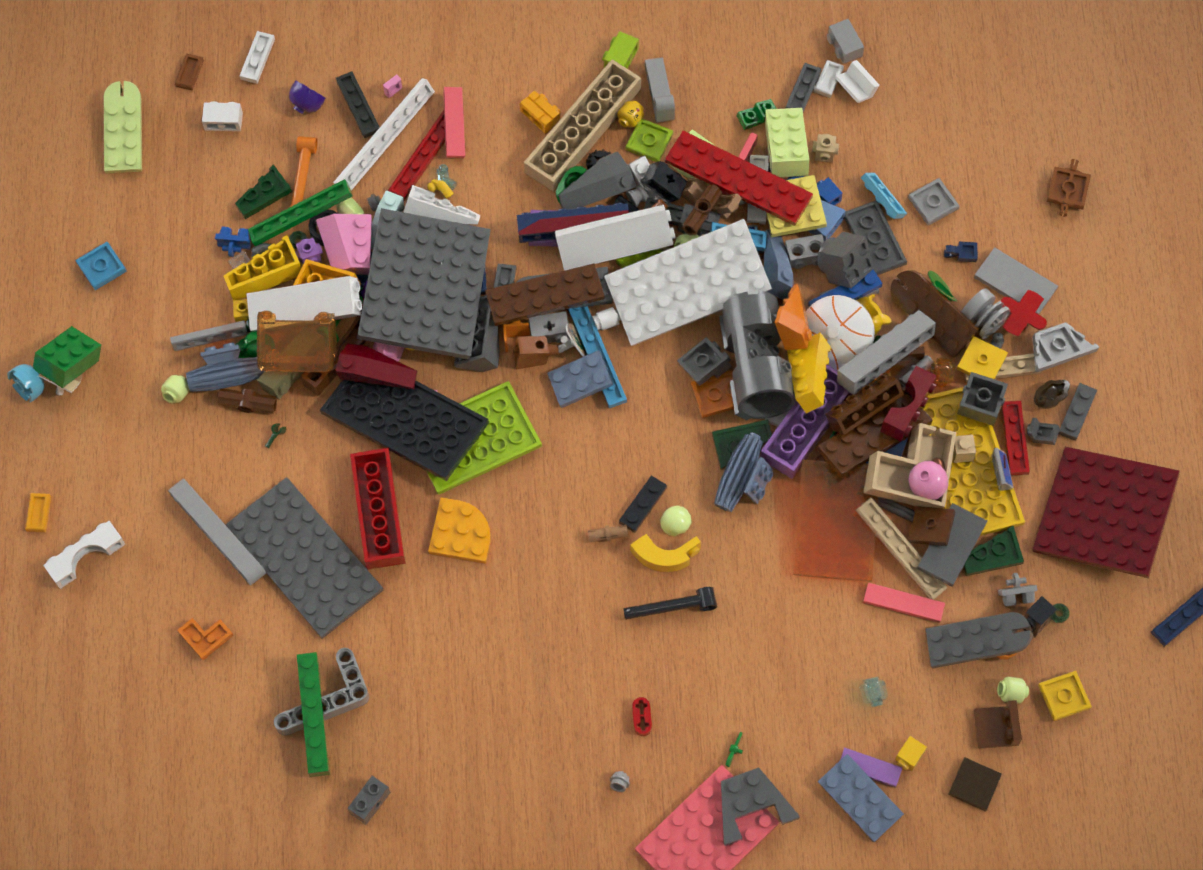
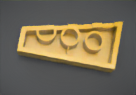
[224,235,301,300]
[787,332,831,413]

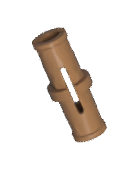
[588,525,628,542]

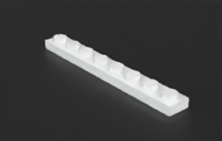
[333,78,435,190]

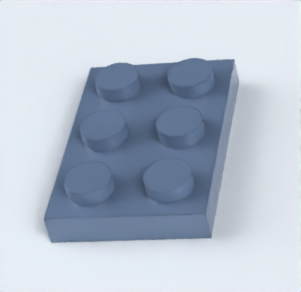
[547,350,613,408]

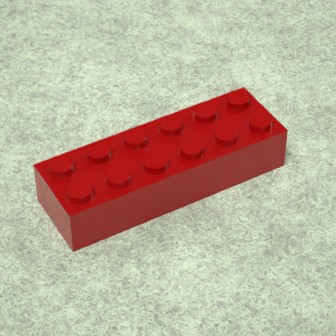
[350,448,406,570]

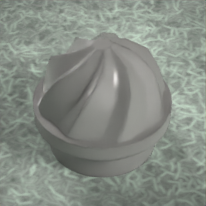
[610,771,630,792]

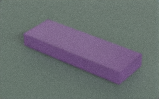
[840,747,902,788]

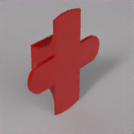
[1001,290,1047,337]

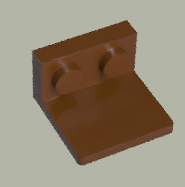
[973,700,1022,749]

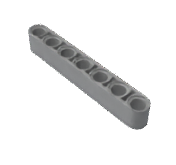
[168,479,266,586]

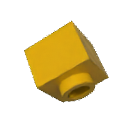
[233,299,249,323]

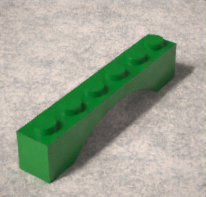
[297,652,330,777]

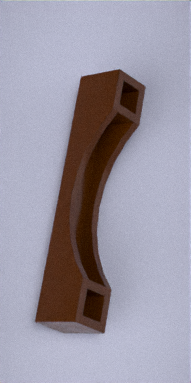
[301,306,366,396]

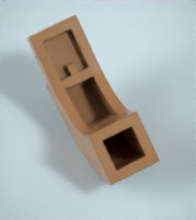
[682,177,742,219]

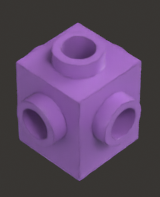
[295,238,323,264]

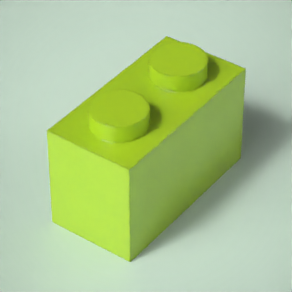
[602,31,639,69]

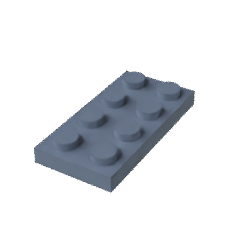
[818,754,904,842]

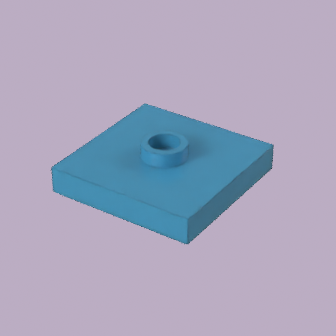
[75,242,127,290]

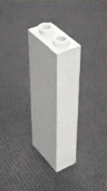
[555,205,676,271]
[247,276,362,332]

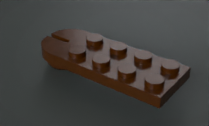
[890,270,979,358]

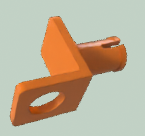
[503,320,530,352]

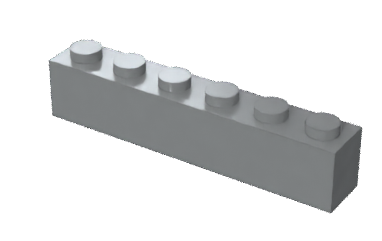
[837,310,936,395]

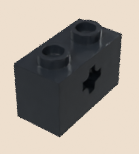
[642,161,688,203]
[1023,596,1057,637]

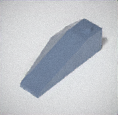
[764,229,794,301]

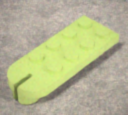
[104,81,142,173]

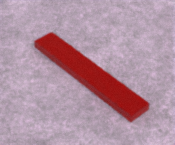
[388,110,445,201]

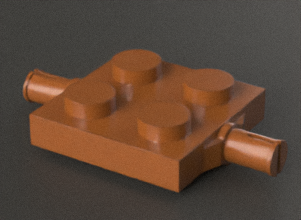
[1047,159,1091,217]

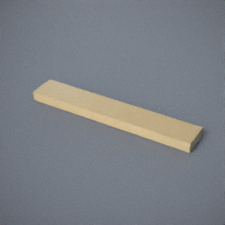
[855,498,947,600]

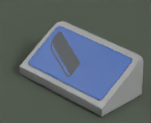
[991,448,1013,491]

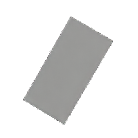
[974,247,1058,314]

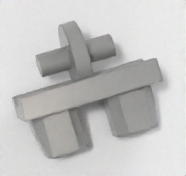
[998,573,1037,606]

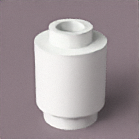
[592,307,621,331]

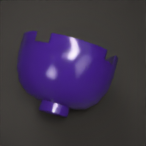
[289,80,326,114]

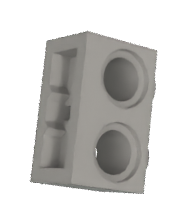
[785,234,824,269]

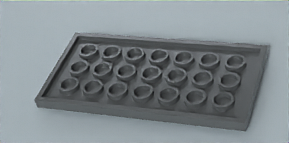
[226,477,383,639]

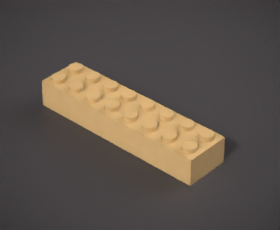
[524,60,641,192]

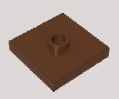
[908,506,955,546]

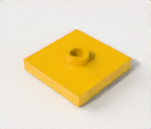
[957,337,1008,379]
[1038,671,1092,721]

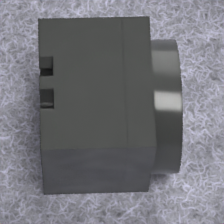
[818,232,874,288]

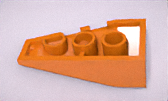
[775,284,812,350]

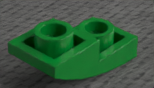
[736,99,777,130]

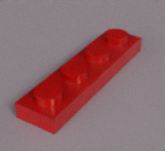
[1001,401,1030,475]

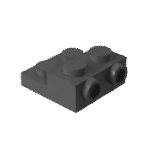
[677,337,732,386]

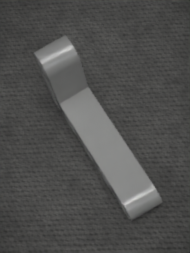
[274,648,369,736]

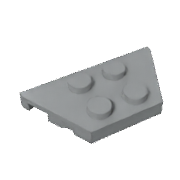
[1032,322,1099,373]

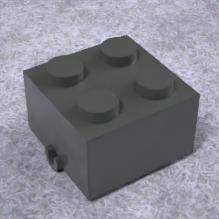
[957,372,1008,426]

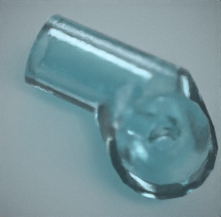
[436,164,457,190]

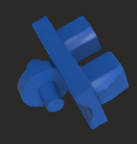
[215,226,251,257]

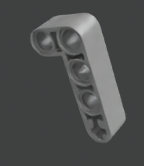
[645,57,675,123]

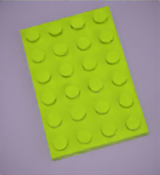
[426,381,542,495]

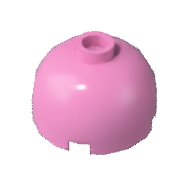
[908,461,948,500]

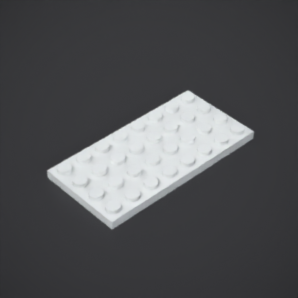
[604,219,772,346]

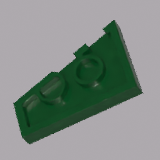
[235,164,292,219]
[712,419,772,470]
[963,526,1024,576]

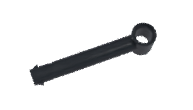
[623,587,717,620]

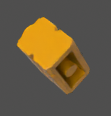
[519,91,561,134]

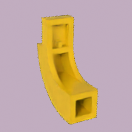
[630,534,701,572]

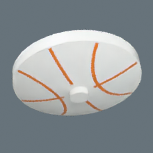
[806,295,875,371]

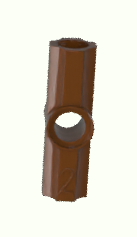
[682,184,722,236]
[217,388,277,414]

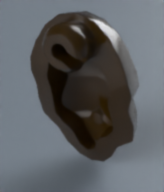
[1034,380,1070,409]

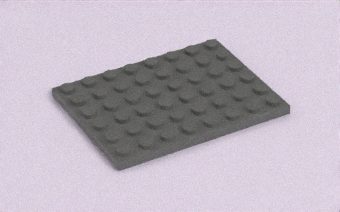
[357,208,491,360]

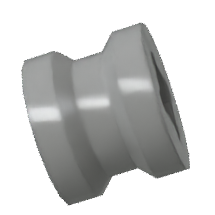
[626,184,648,207]

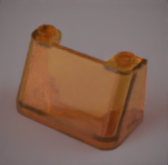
[257,311,337,372]

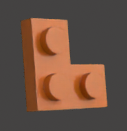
[177,618,234,660]

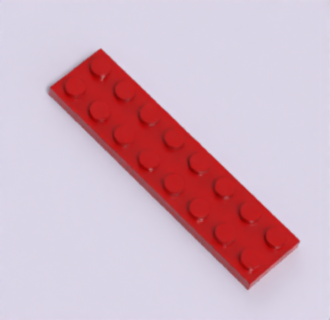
[665,130,813,226]

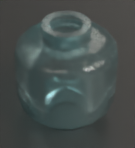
[860,677,888,707]

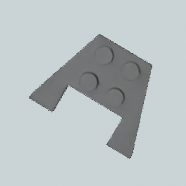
[721,768,800,846]

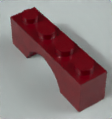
[880,366,937,442]

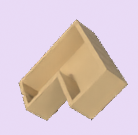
[864,423,956,508]

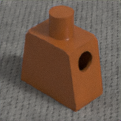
[513,336,559,369]

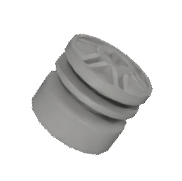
[961,288,1010,339]

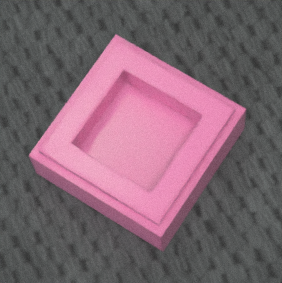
[383,74,402,98]

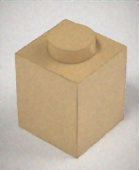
[953,435,976,463]

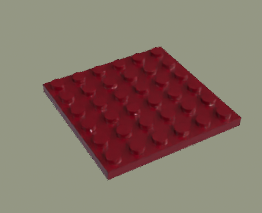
[1033,446,1180,578]

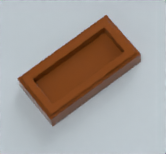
[175,53,204,91]

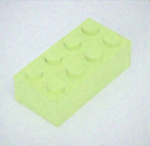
[765,108,809,177]

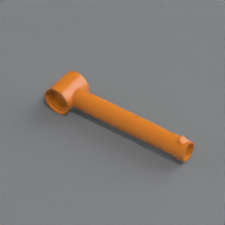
[291,136,318,207]

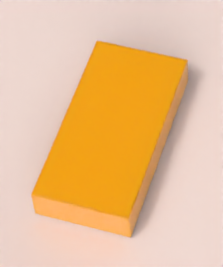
[25,493,51,532]

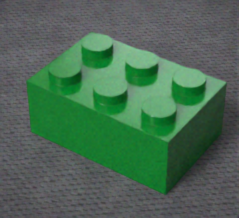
[33,326,102,388]

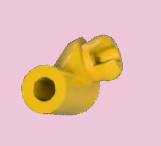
[427,179,454,199]

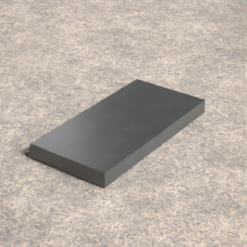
[844,201,907,275]
[917,503,987,587]

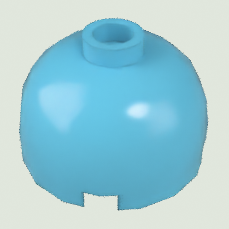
[7,364,45,403]

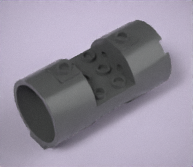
[719,291,796,420]

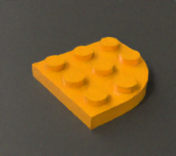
[428,497,491,564]

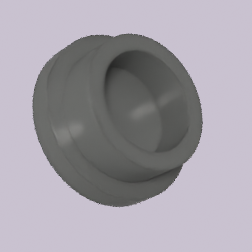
[367,194,381,212]

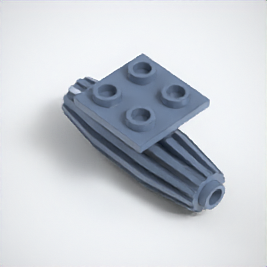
[186,343,267,391]
[714,432,773,512]

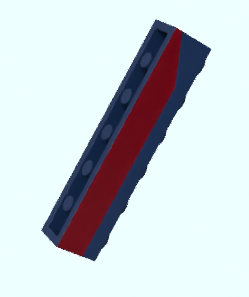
[517,203,629,243]

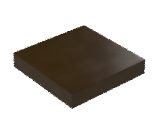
[948,757,1002,811]

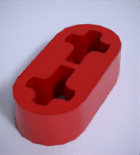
[632,697,652,736]

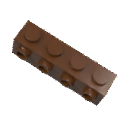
[825,374,904,435]

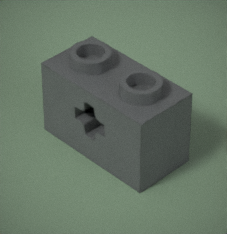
[348,776,391,825]

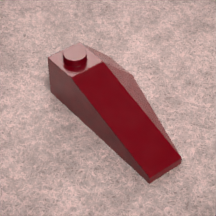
[336,343,417,389]

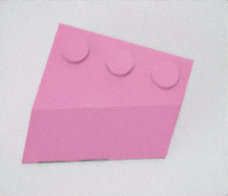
[316,214,372,275]

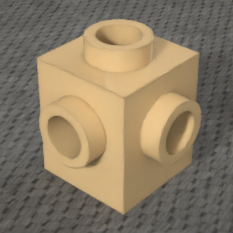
[812,134,839,163]

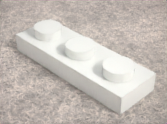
[240,31,275,84]

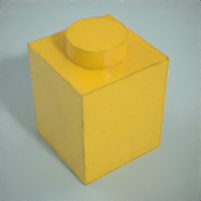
[895,736,927,771]

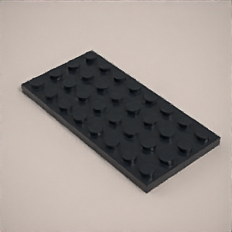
[320,380,489,481]

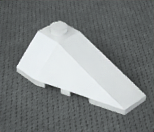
[404,185,480,225]

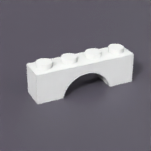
[43,521,126,589]

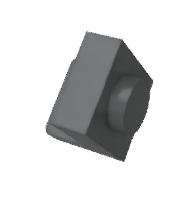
[1027,418,1060,445]

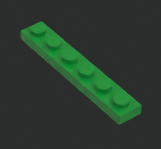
[248,179,353,246]

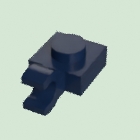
[944,241,978,262]

